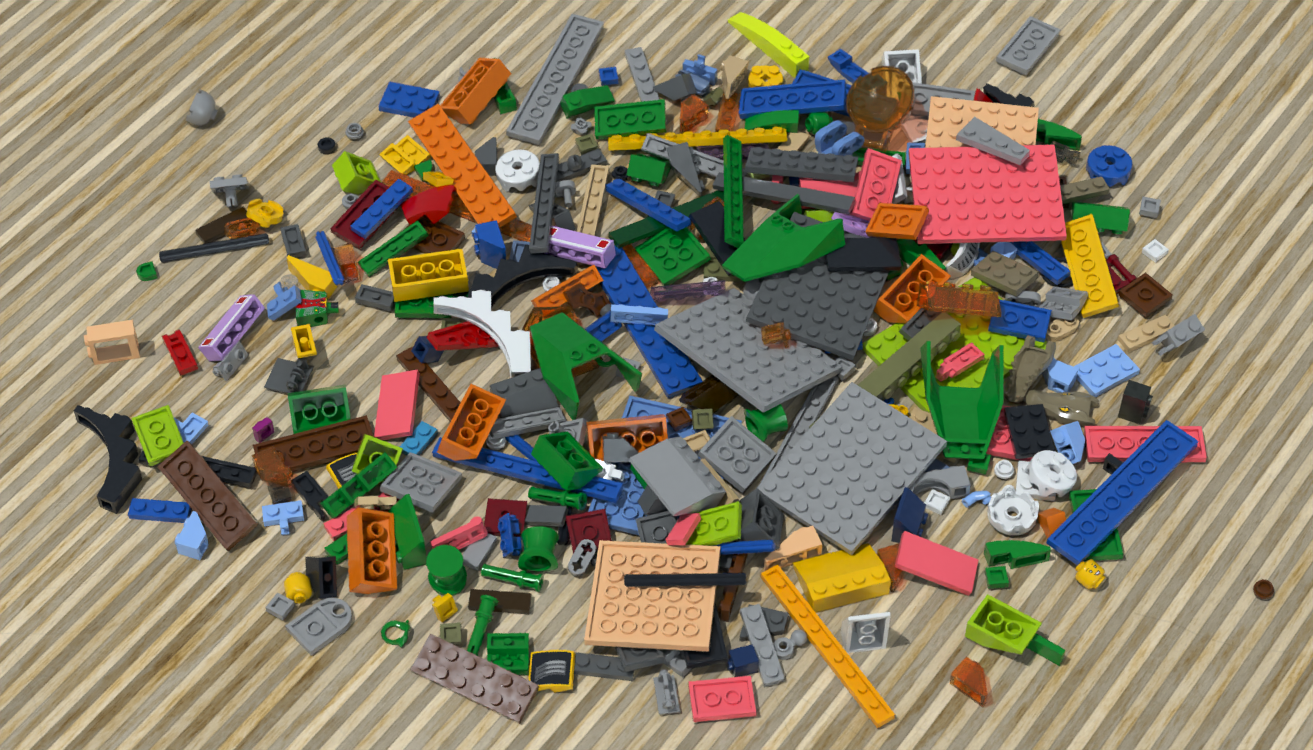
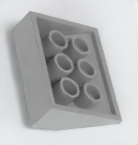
[629,437,726,516]

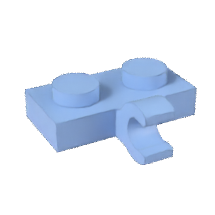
[174,412,209,444]
[262,500,304,535]

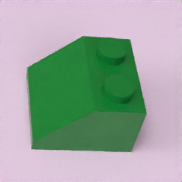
[627,154,672,186]

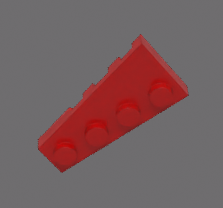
[427,321,499,351]

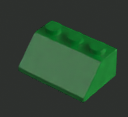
[1071,202,1130,234]
[288,385,351,434]
[531,431,603,491]
[388,494,427,570]

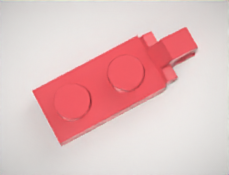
[935,343,985,382]

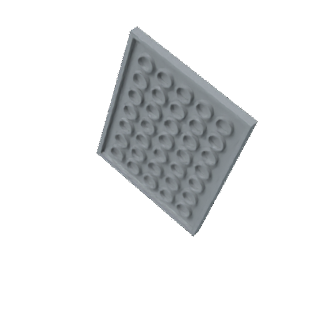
[654,288,842,413]
[757,382,947,555]

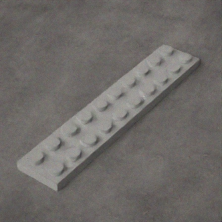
[506,14,604,145]

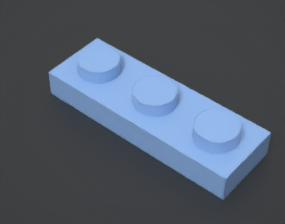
[610,304,668,325]

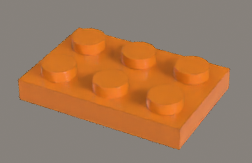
[865,203,929,240]

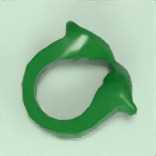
[381,620,410,647]

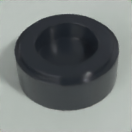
[318,137,336,155]

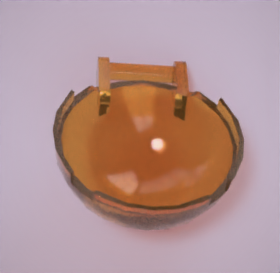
[846,66,916,152]

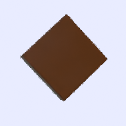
[666,407,692,432]

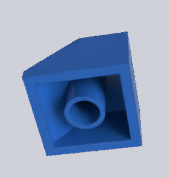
[473,220,506,269]

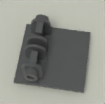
[264,357,314,393]

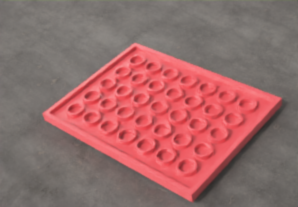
[908,145,1067,244]

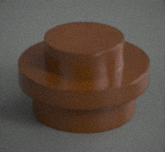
[1253,579,1274,599]

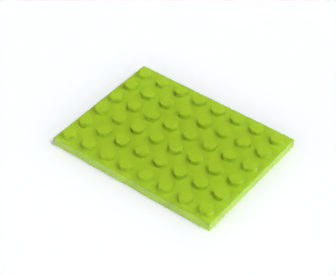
[862,277,1047,413]

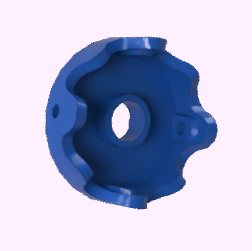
[1086,145,1132,187]

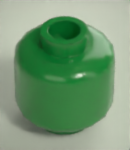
[805,112,833,135]

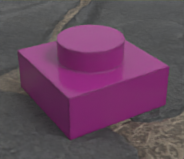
[252,417,274,443]

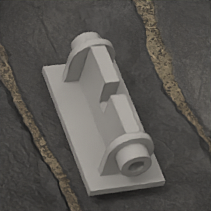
[212,341,248,381]
[653,670,680,715]

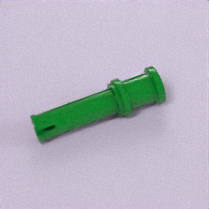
[528,487,587,510]
[481,564,544,592]
[466,595,498,656]

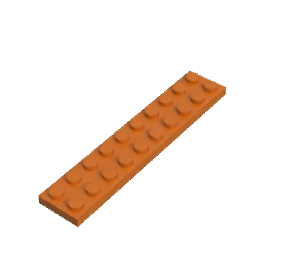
[408,104,517,228]

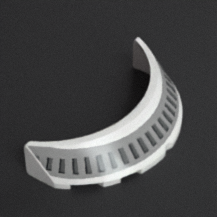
[903,187,980,280]

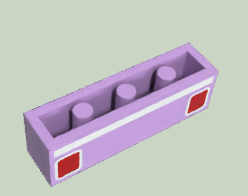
[545,226,616,268]
[198,294,265,361]

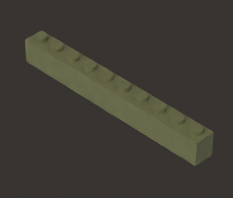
[809,311,961,429]

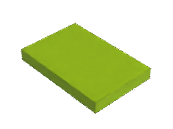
[131,405,184,467]
[686,501,742,546]

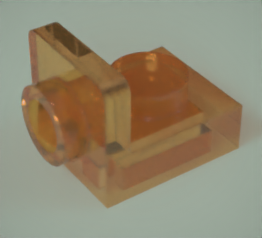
[761,322,791,348]

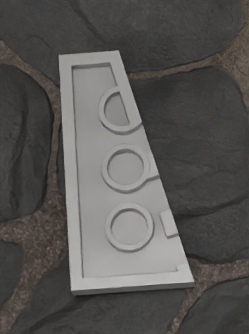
[956,117,1030,165]

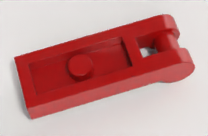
[161,329,198,376]

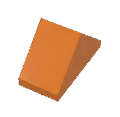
[1037,508,1066,538]

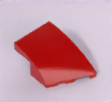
[401,185,456,225]

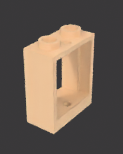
[84,320,140,365]

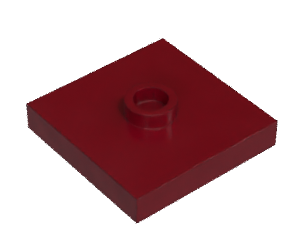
[484,498,528,538]
[566,509,612,555]

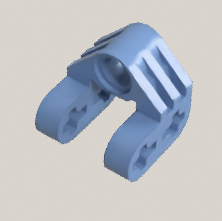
[815,120,864,156]

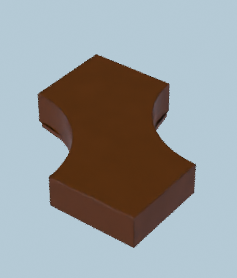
[563,283,610,317]

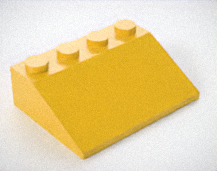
[792,543,891,613]

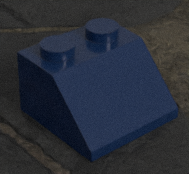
[891,487,928,544]

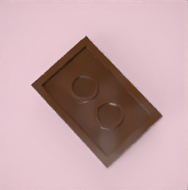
[405,215,465,254]

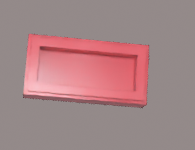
[666,513,701,545]

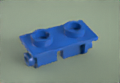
[498,513,522,558]

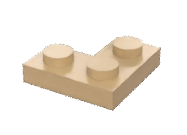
[354,496,397,510]

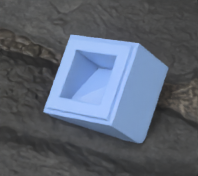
[990,242,1017,259]

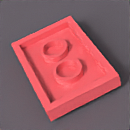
[688,676,756,722]

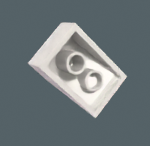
[882,49,922,103]
[841,612,891,653]

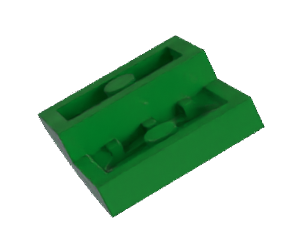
[487,633,529,675]

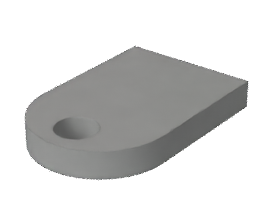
[285,598,352,656]

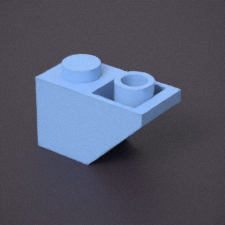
[1042,358,1078,393]
[1050,421,1085,464]
[175,511,209,560]

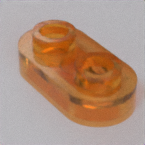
[224,218,260,239]

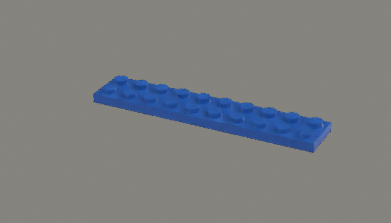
[589,245,703,399]
[1046,420,1199,566]

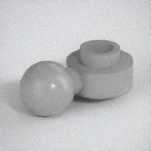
[773,629,807,660]

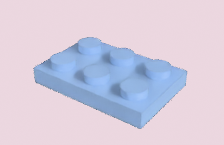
[1074,344,1140,397]

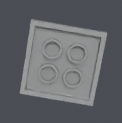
[697,416,777,493]
[380,452,462,513]

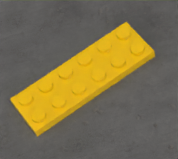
[1061,214,1120,318]

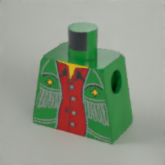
[296,290,339,327]

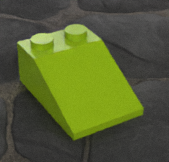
[965,594,1042,655]

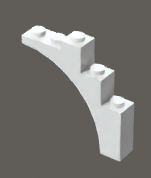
[434,290,531,378]

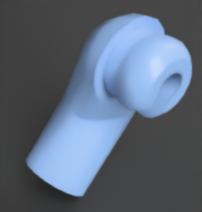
[962,490,991,507]

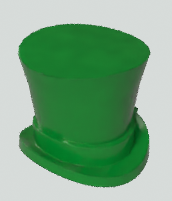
[744,404,788,443]
[518,526,559,572]
[426,545,467,596]

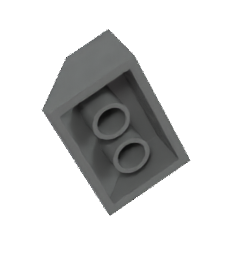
[490,368,558,418]
[737,488,784,550]

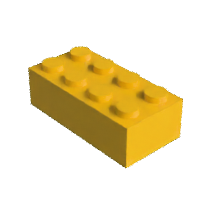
[388,249,469,302]

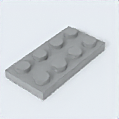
[996,16,1060,75]
[899,81,975,116]

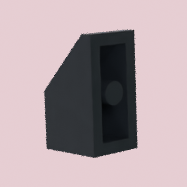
[305,555,337,599]

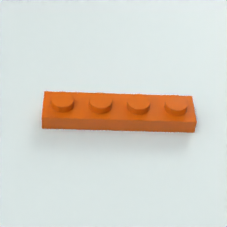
[531,265,603,317]

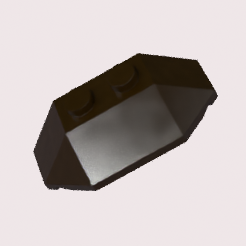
[679,375,739,413]

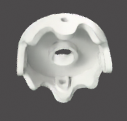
[495,150,540,192]
[1025,450,1077,497]
[987,485,1039,536]

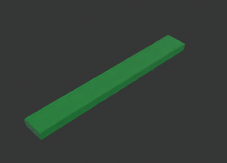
[723,134,744,248]

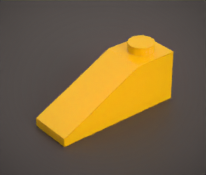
[287,255,338,299]

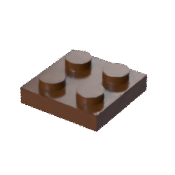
[1119,272,1173,318]

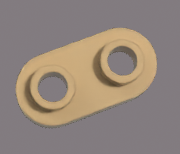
[1046,317,1079,342]

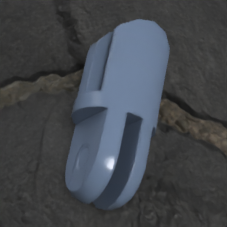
[675,70,710,98]

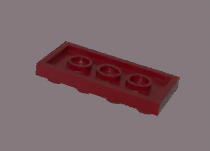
[330,180,405,249]

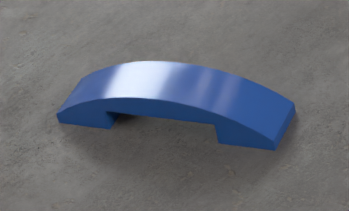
[828,49,889,92]

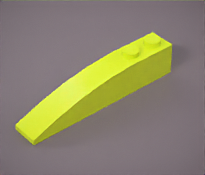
[728,12,809,78]

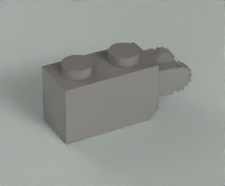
[1152,314,1205,356]

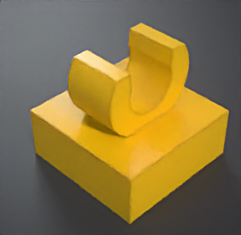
[432,593,458,623]

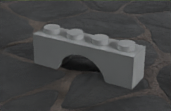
[892,465,970,510]

